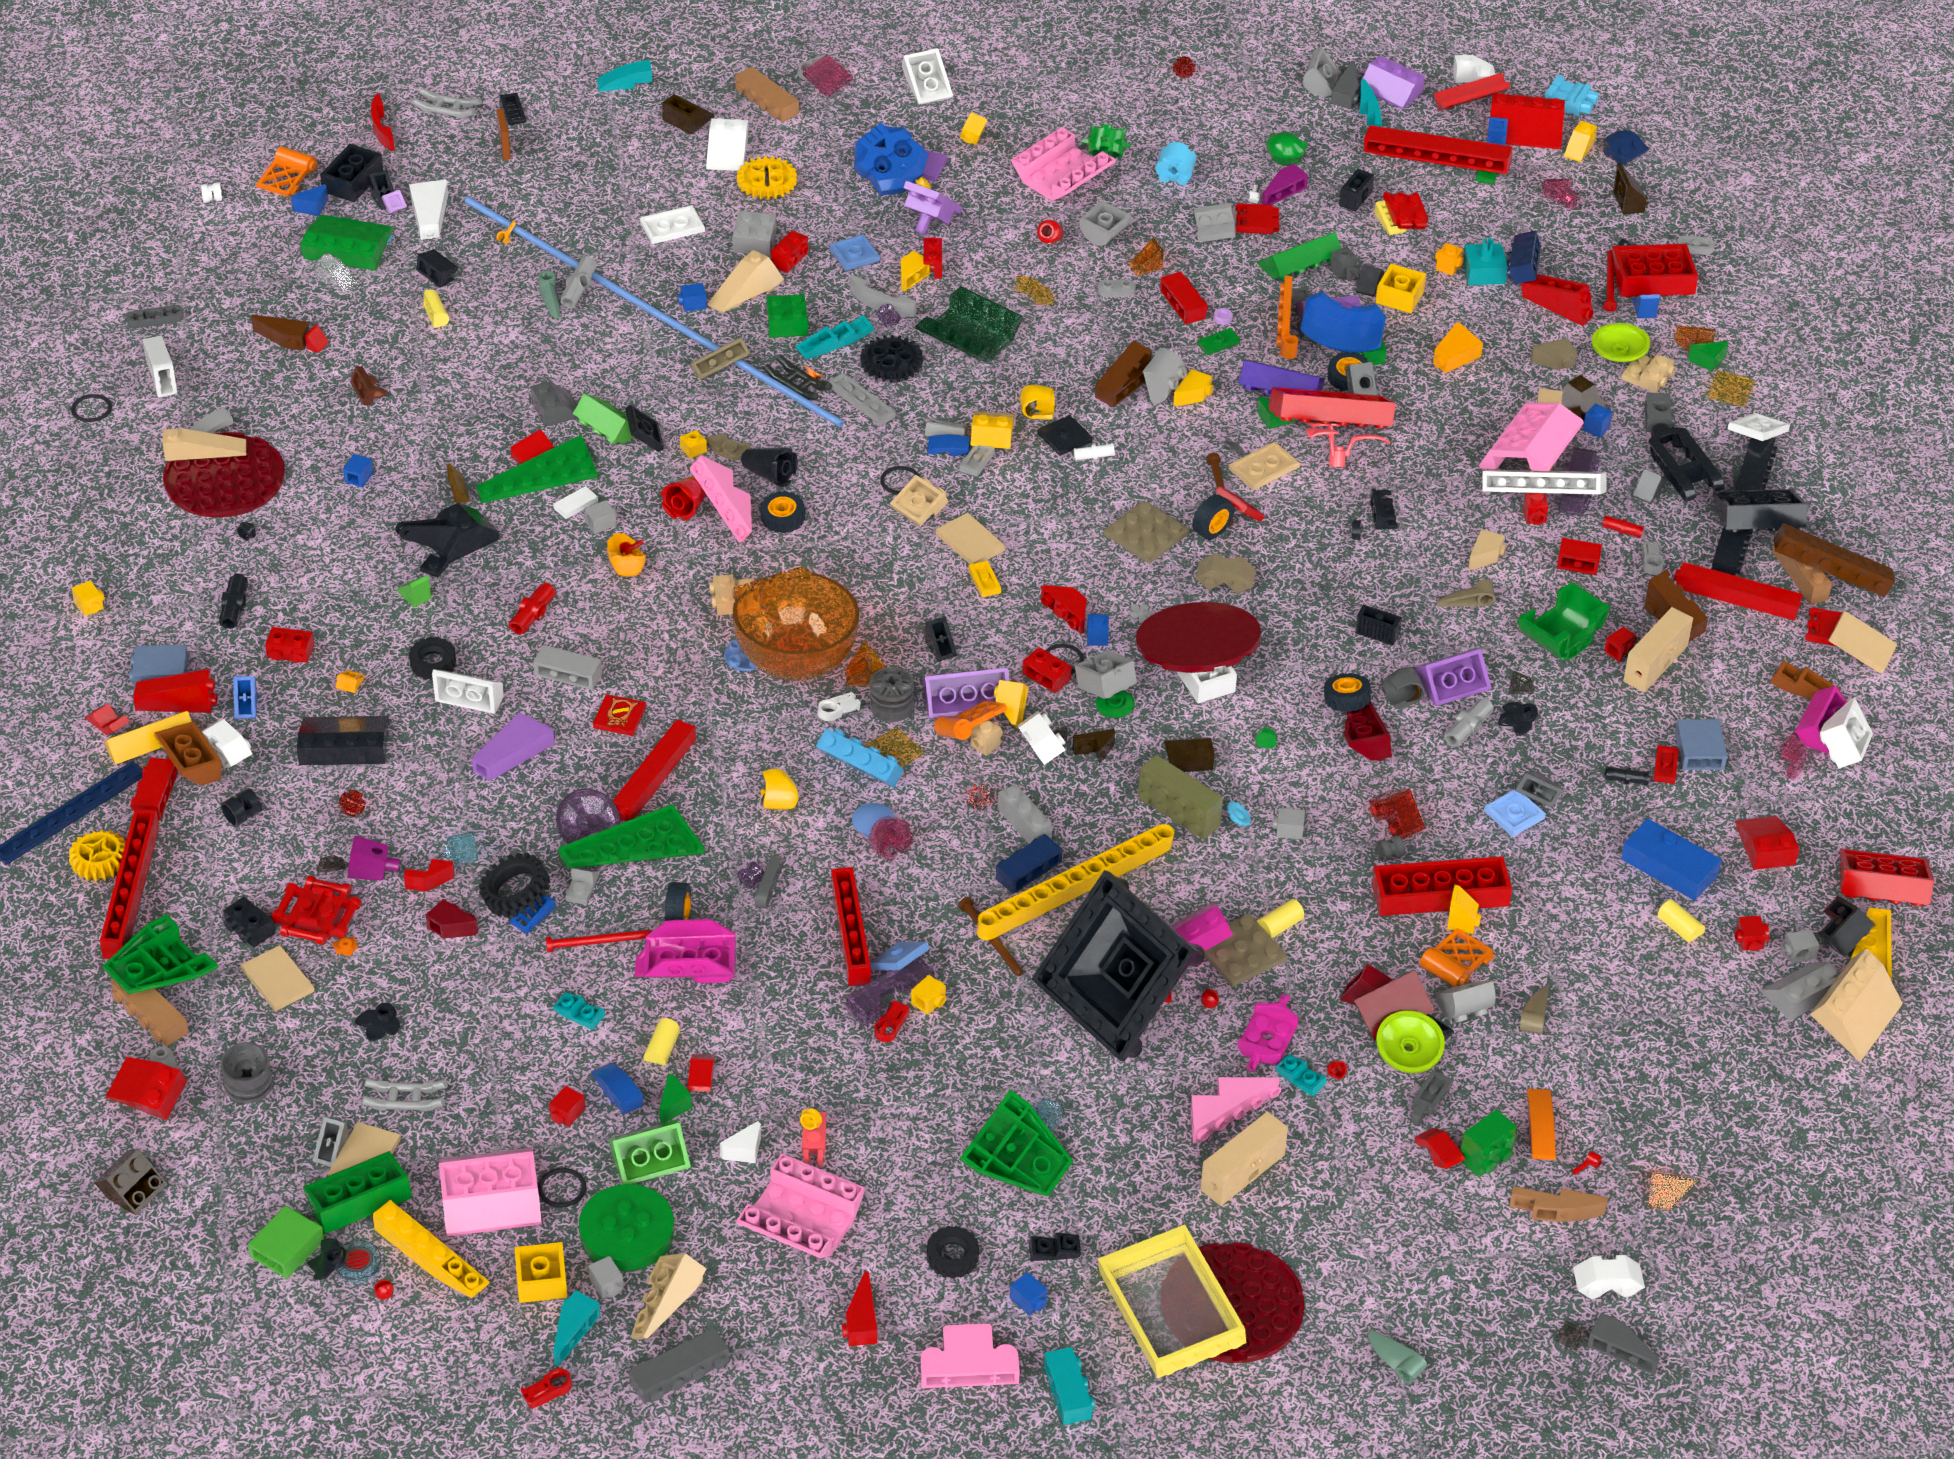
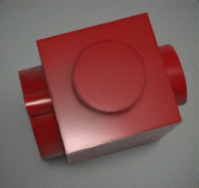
[1523,493,1549,525]
[1735,916,1770,951]

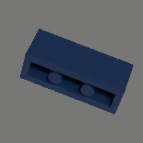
[996,834,1063,894]

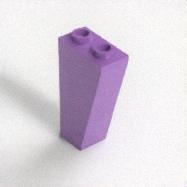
[472,712,554,781]

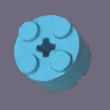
[1156,142,1197,185]

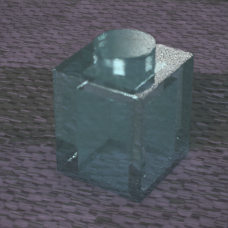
[444,832,479,866]
[1034,1098,1063,1133]

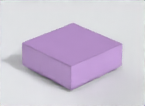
[382,190,407,214]

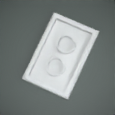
[639,205,705,244]
[1728,413,1790,441]

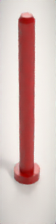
[1603,250,1617,312]
[545,929,653,953]

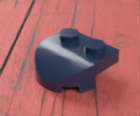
[1603,130,1649,165]

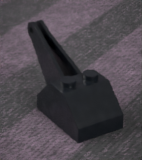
[395,503,499,564]

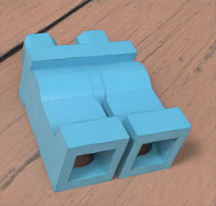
[1545,75,1599,116]

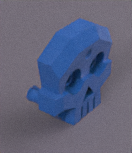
[854,122,929,196]

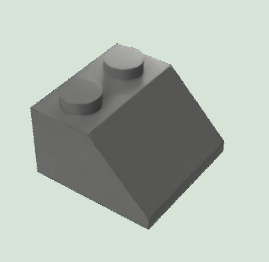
[531,381,578,427]

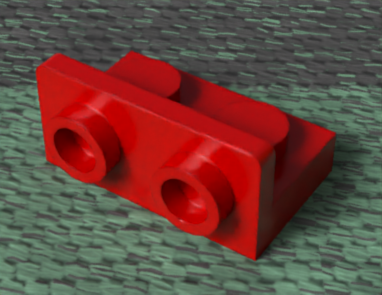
[923,237,942,279]

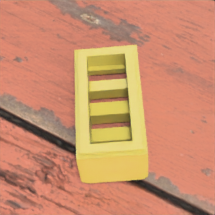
[1374,200,1407,235]

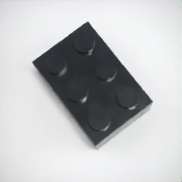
[320,144,383,202]

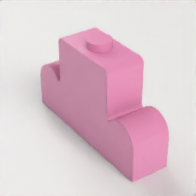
[920,1323,1020,1388]

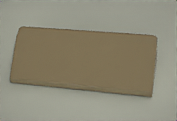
[690,337,751,380]

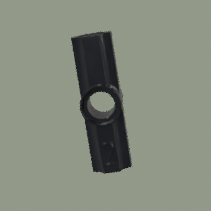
[219,573,248,629]

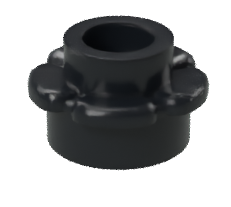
[237,522,256,541]

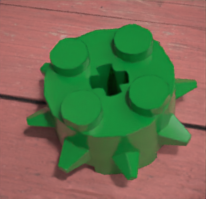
[1081,124,1132,158]

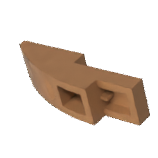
[1509,1186,1608,1222]

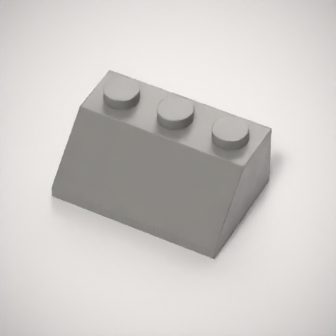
[1761,962,1841,1021]

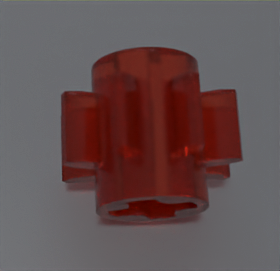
[1173,56,1196,78]
[966,784,992,809]
[338,789,366,817]

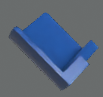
[1300,291,1386,352]

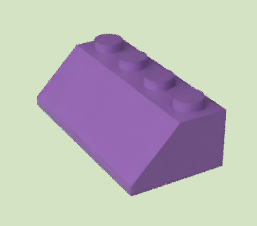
[922,668,1010,718]

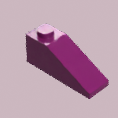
[1262,164,1308,205]

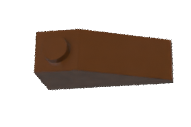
[251,314,309,350]

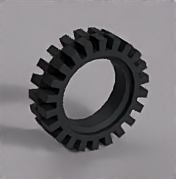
[479,853,551,918]

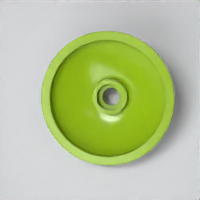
[1592,323,1650,362]
[1376,1011,1445,1073]

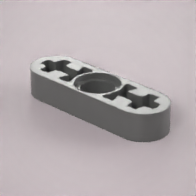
[127,305,184,328]
[755,856,783,909]

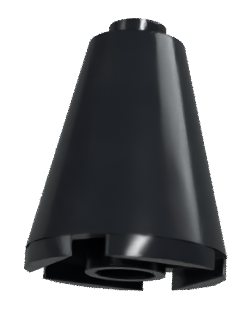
[741,447,798,487]

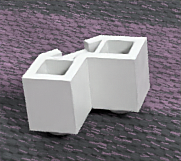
[1453,54,1495,83]
[1017,711,1065,765]
[201,719,252,768]
[1573,1255,1645,1299]

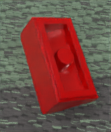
[510,429,554,464]

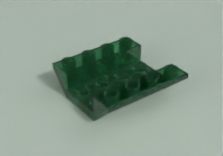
[915,286,1023,363]

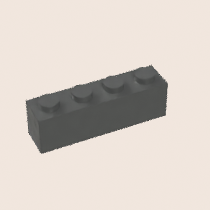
[629,1328,729,1404]

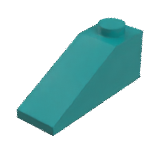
[553,1290,600,1367]

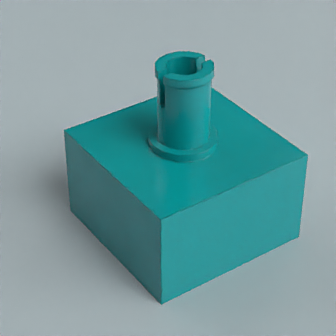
[1463,237,1508,285]

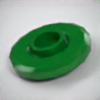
[1096,691,1135,718]

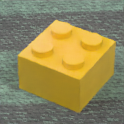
[1376,264,1426,314]
[514,1242,567,1303]

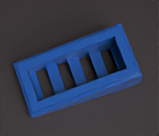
[509,895,556,934]

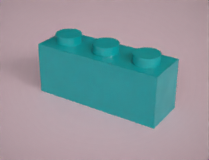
[1044,1347,1095,1425]

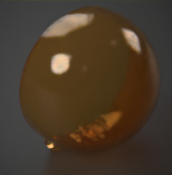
[733,566,859,682]

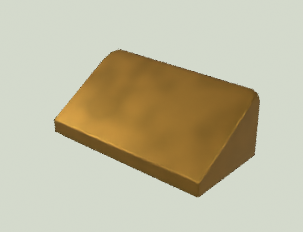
[446,463,470,503]

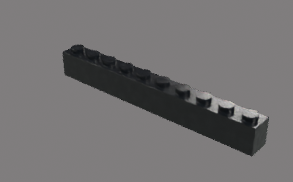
[1711,437,1778,576]

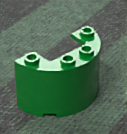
[1517,582,1610,661]

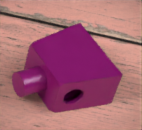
[348,836,400,880]

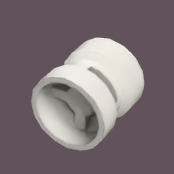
[201,182,222,203]

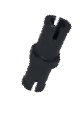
[1605,766,1650,785]

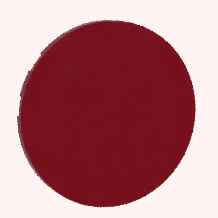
[163,432,285,518]
[1136,602,1261,673]
[1160,1242,1305,1363]

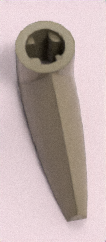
[1437,579,1496,607]
[1520,985,1550,1034]

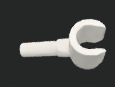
[1248,185,1261,204]

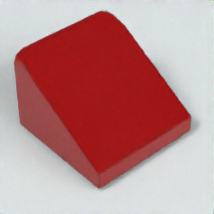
[305,324,329,353]

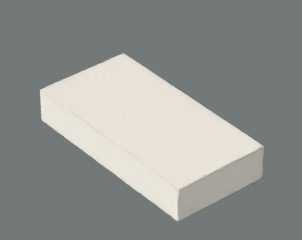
[553,486,598,519]

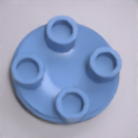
[724,640,766,671]
[852,803,895,838]

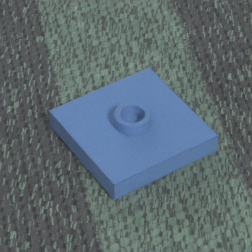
[830,234,880,271]
[870,942,930,970]

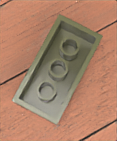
[1138,755,1223,840]

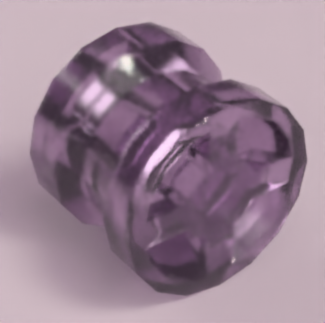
[876,304,900,328]
[737,861,765,889]

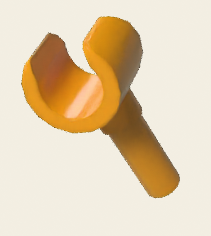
[496,221,516,244]

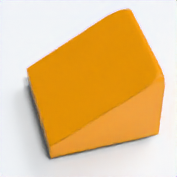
[336,670,366,693]

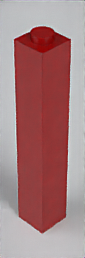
[1673,562,1803,621]
[612,719,696,821]

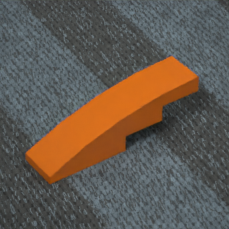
[1527,1089,1556,1160]

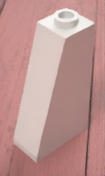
[409,179,448,240]
[142,336,177,397]

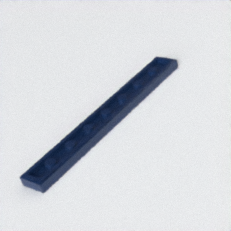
[0,760,143,865]

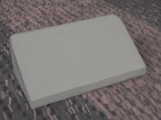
[925,419,968,436]

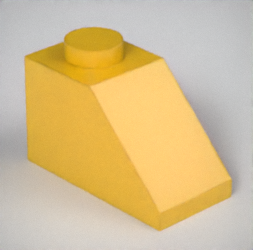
[1564,121,1597,162]
[900,250,930,292]
[1173,369,1214,406]
[994,680,1029,728]
[1447,885,1482,934]

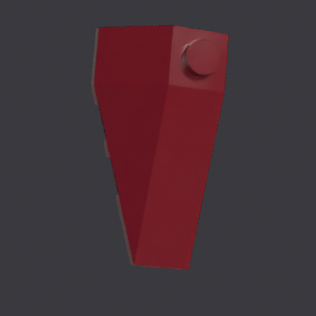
[1343,701,1392,761]

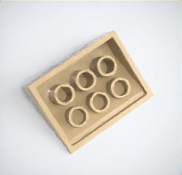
[1810,948,1903,1061]

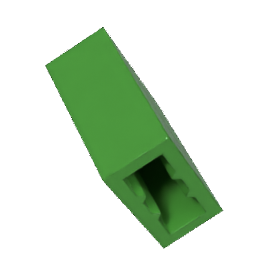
[248,1206,324,1279]

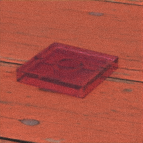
[802,54,853,97]

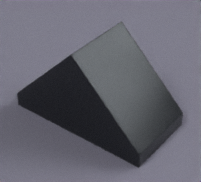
[369,170,394,210]
[1356,265,1385,297]
[925,616,957,662]

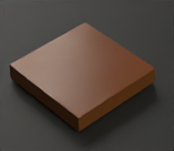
[496,109,511,160]

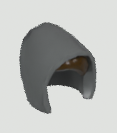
[1383,667,1425,709]

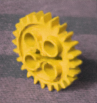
[737,155,797,200]

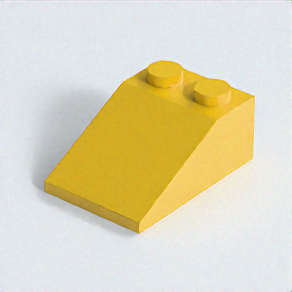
[971,411,1015,449]

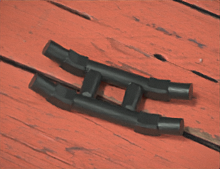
[763,354,832,400]

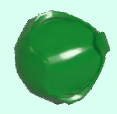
[1266,132,1308,165]

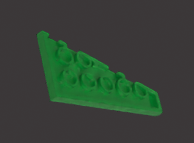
[476,435,598,503]
[558,804,705,868]

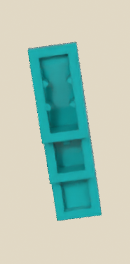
[1359,79,1382,127]
[795,315,875,360]

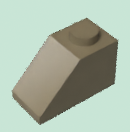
[1530,338,1577,370]

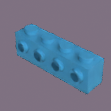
[816,728,904,788]

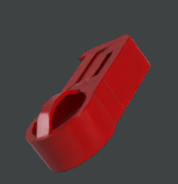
[874,1001,909,1042]
[521,1368,572,1409]

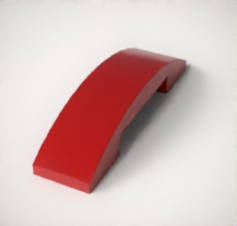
[371,93,395,151]

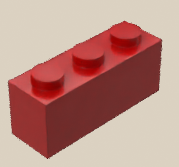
[1160,271,1208,325]
[130,757,178,821]

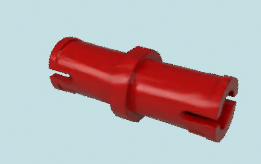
[1602,515,1644,539]

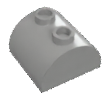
[1303,47,1342,97]
[1079,200,1132,246]
[1143,348,1187,403]
[1435,981,1496,1022]

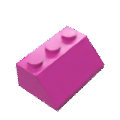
[1795,686,1848,754]
[1171,902,1233,951]

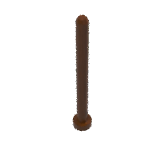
[1206,453,1234,527]
[958,897,1023,976]

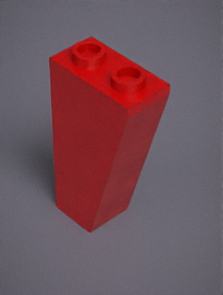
[1521,274,1594,326]
[133,669,218,713]

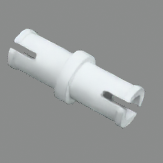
[1073,443,1115,461]

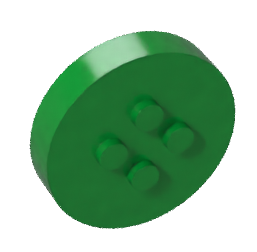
[579,1184,675,1271]

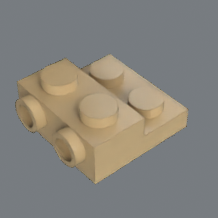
[1621,354,1676,393]
[890,475,949,527]
[709,574,758,615]

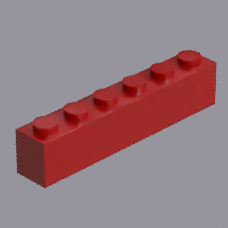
[831,867,871,986]

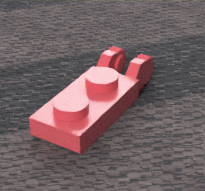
[802,1112,827,1166]

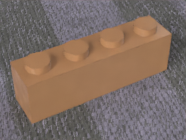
[735,67,799,122]
[1772,545,1832,605]
[111,980,189,1047]

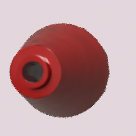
[661,476,707,521]

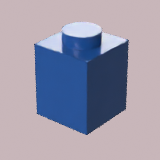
[677,283,707,312]
[1583,403,1612,438]
[343,454,373,488]
[1087,614,1109,646]
[1010,1272,1048,1316]

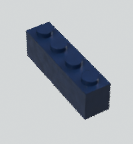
[1507,230,1541,285]

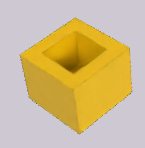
[679,430,707,459]

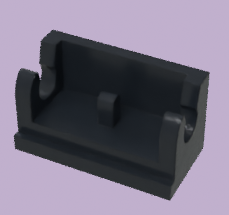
[416,249,458,288]
[1370,488,1398,530]

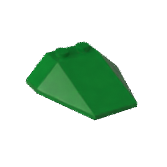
[103,914,218,995]
[959,1089,1073,1196]

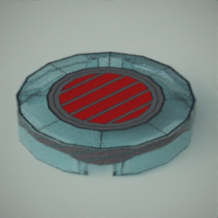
[335,1240,382,1283]

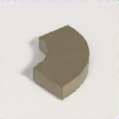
[705,433,751,460]

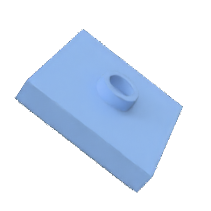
[1484,789,1546,837]

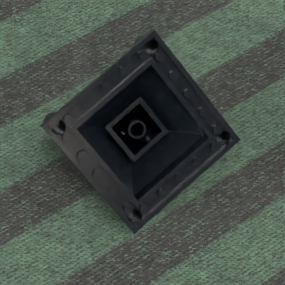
[1031,870,1205,1062]

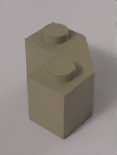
[1196,553,1256,594]

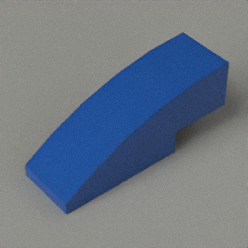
[591,1062,643,1115]

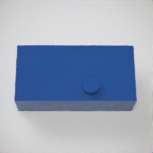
[1621,818,1722,901]

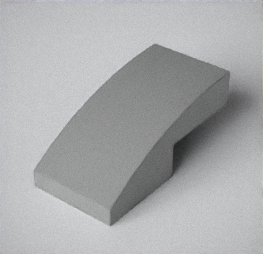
[189,407,233,434]

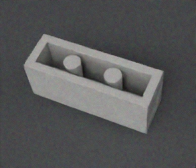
[533,645,602,690]
[997,784,1052,844]

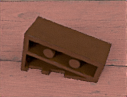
[1095,340,1152,408]
[1644,569,1708,642]

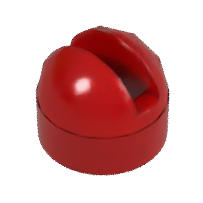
[1201,989,1219,1008]
[1327,1060,1347,1079]
[374,1279,394,1300]

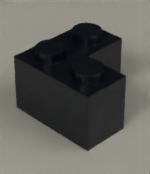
[1819,896,1875,957]

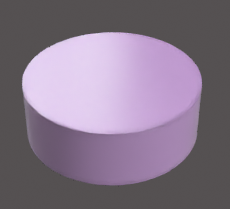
[1213,308,1233,325]

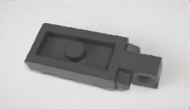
[1411,1070,1454,1126]

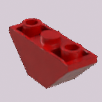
[1041,585,1087,634]

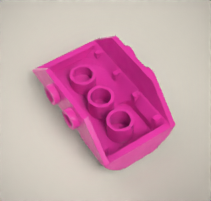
[634,919,736,983]

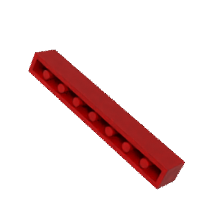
[1364,125,1513,174]
[99,809,159,959]

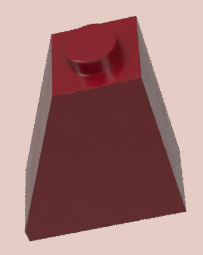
[1340,963,1393,1005]

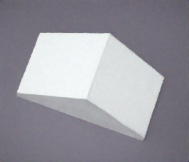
[720,1121,761,1163]

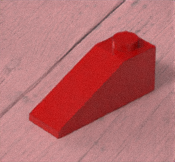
[841,1271,877,1346]

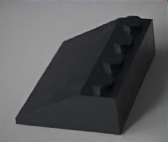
[1713,489,1808,532]
[297,716,389,765]

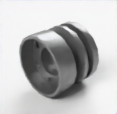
[870,667,914,722]
[220,1042,273,1104]

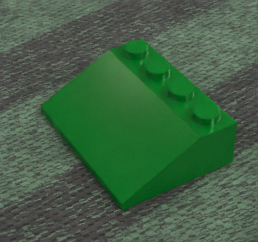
[300,214,393,271]

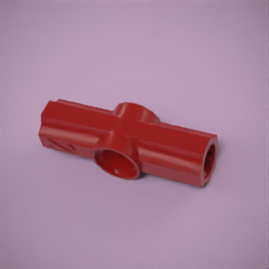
[509,582,556,635]

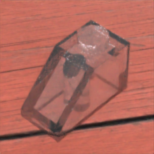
[314,253,357,294]

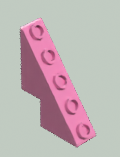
[690,455,752,543]
[1191,1077,1281,1143]

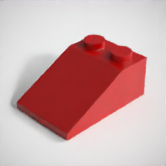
[1735,816,1799,870]
[105,1057,188,1120]

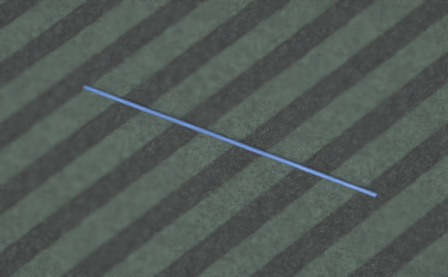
[465,196,844,427]

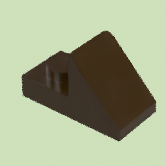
[1072,729,1115,763]

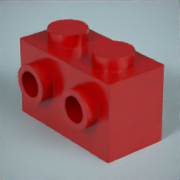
[771,230,809,273]
[1556,538,1602,575]
[265,627,315,663]
[1023,647,1071,693]

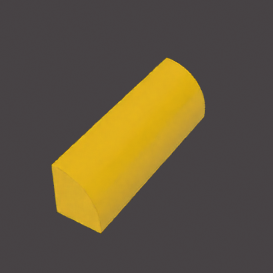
[104,711,192,764]

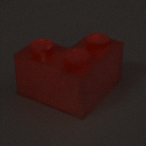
[1368,789,1426,839]

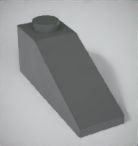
[1331,61,1360,110]
[1587,1313,1660,1375]

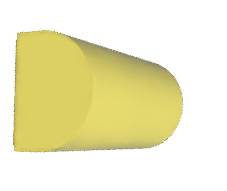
[423,289,449,328]
[1257,899,1304,938]
[1657,899,1705,943]
[644,1018,680,1065]

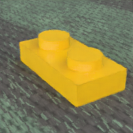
[968,560,1001,598]

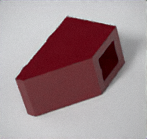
[426,899,478,939]

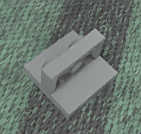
[1194,203,1236,242]

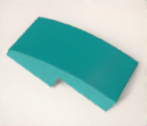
[553,992,606,1030]
[1275,1054,1327,1096]

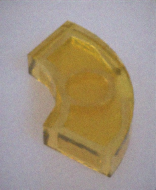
[1016,276,1054,305]

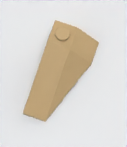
[707,250,784,313]
[162,428,246,461]
[631,1253,706,1340]

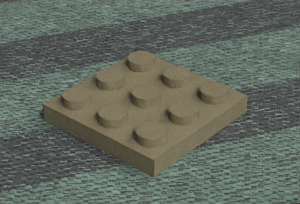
[1104,500,1190,564]
[1204,913,1287,987]

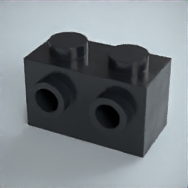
[223,896,275,948]

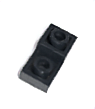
[1028,1233,1081,1261]

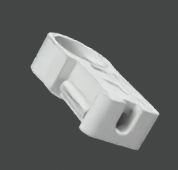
[818,692,861,721]

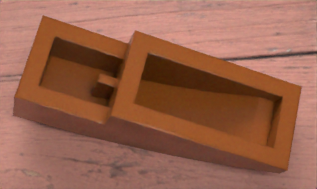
[1770,660,1841,700]

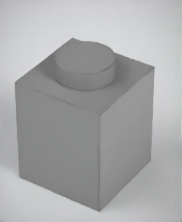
[584,500,617,534]
[1273,808,1305,840]
[588,1256,624,1299]

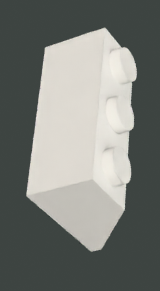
[432,670,504,714]

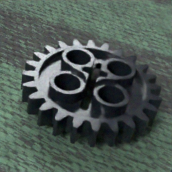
[860,335,923,383]

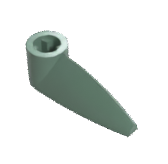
[538,271,560,319]
[1368,1330,1427,1384]

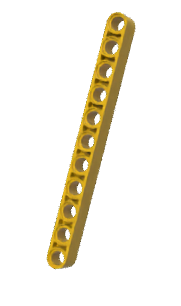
[976,824,1174,940]

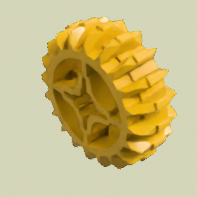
[69,829,126,882]

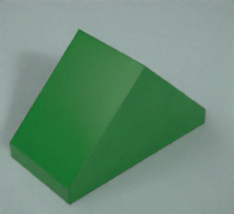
[1687,341,1728,371]
[1257,396,1295,429]
[659,1073,692,1123]

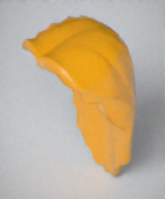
[607,533,646,577]

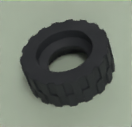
[409,637,456,680]
[927,1226,979,1279]

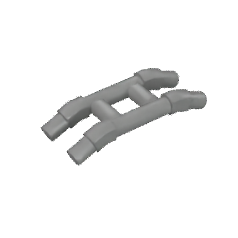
[412,87,482,119]
[361,1077,448,1112]

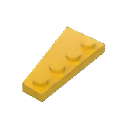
[1851,908,1892,979]

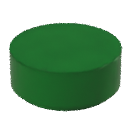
[1256,728,1278,749]

